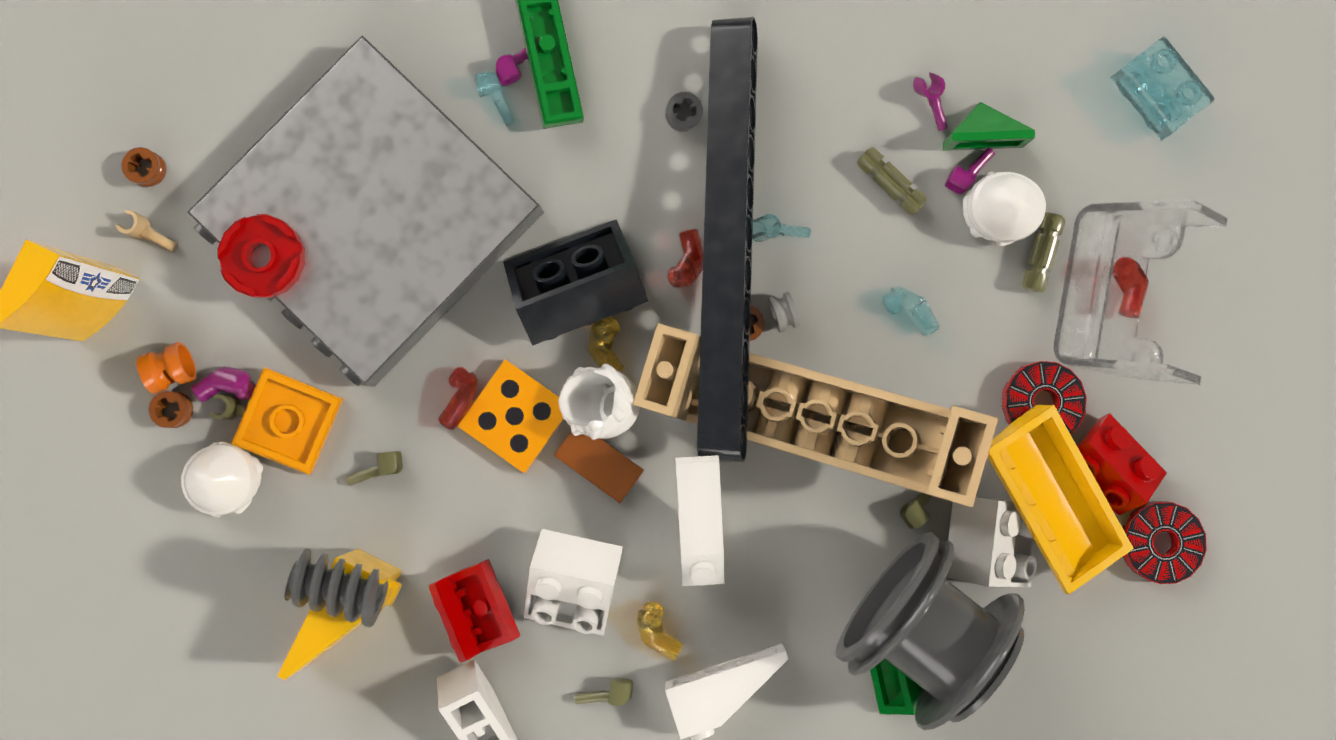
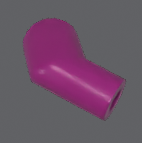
[191,366,256,402]

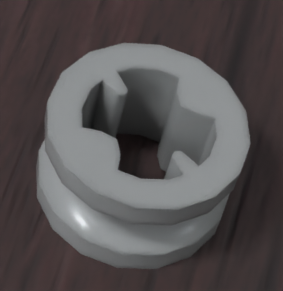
[768,292,800,333]

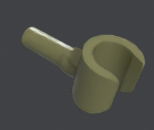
[209,395,247,420]
[346,451,403,486]
[900,493,931,529]
[574,678,633,706]

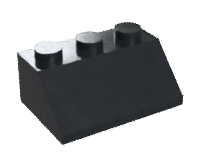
[503,219,649,346]

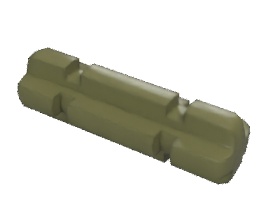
[857,147,927,215]
[1022,212,1065,292]

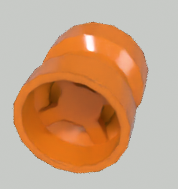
[136,342,197,394]

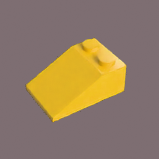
[277,549,402,680]

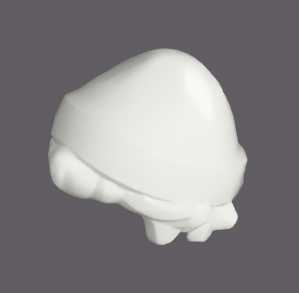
[963,171,1046,246]
[558,364,640,440]
[181,442,264,518]

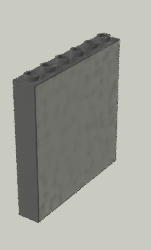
[187,35,544,387]

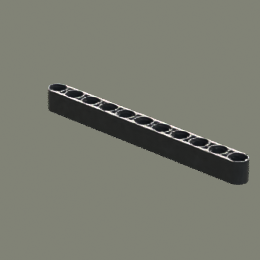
[697,17,758,462]

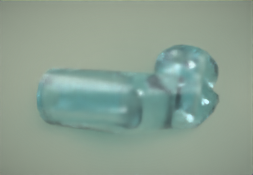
[882,286,940,336]

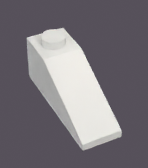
[675,455,725,586]
[665,644,788,740]
[437,660,518,740]

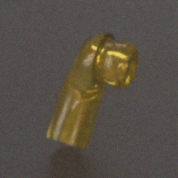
[588,317,624,372]
[636,601,683,662]

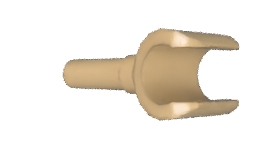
[116,210,178,252]

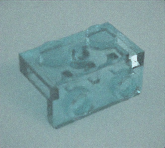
[1110,37,1215,141]

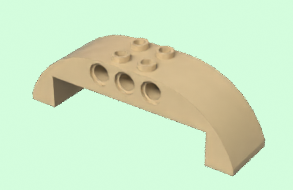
[633,323,999,508]

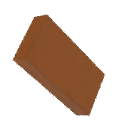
[554,432,644,503]

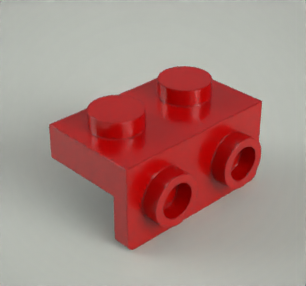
[1077,413,1167,515]
[429,559,521,663]

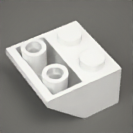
[946,497,1037,587]
[524,529,623,636]

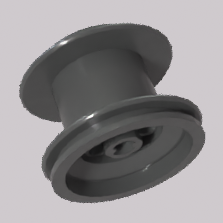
[835,532,1025,730]

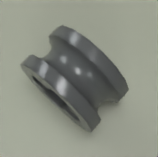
[665,92,703,132]

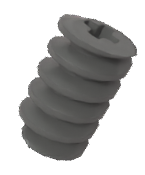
[284,548,388,628]

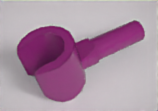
[496,48,528,86]
[913,72,948,131]
[944,148,995,194]

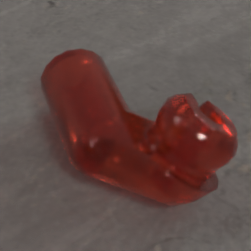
[667,229,703,288]
[1112,257,1149,319]
[438,367,478,430]

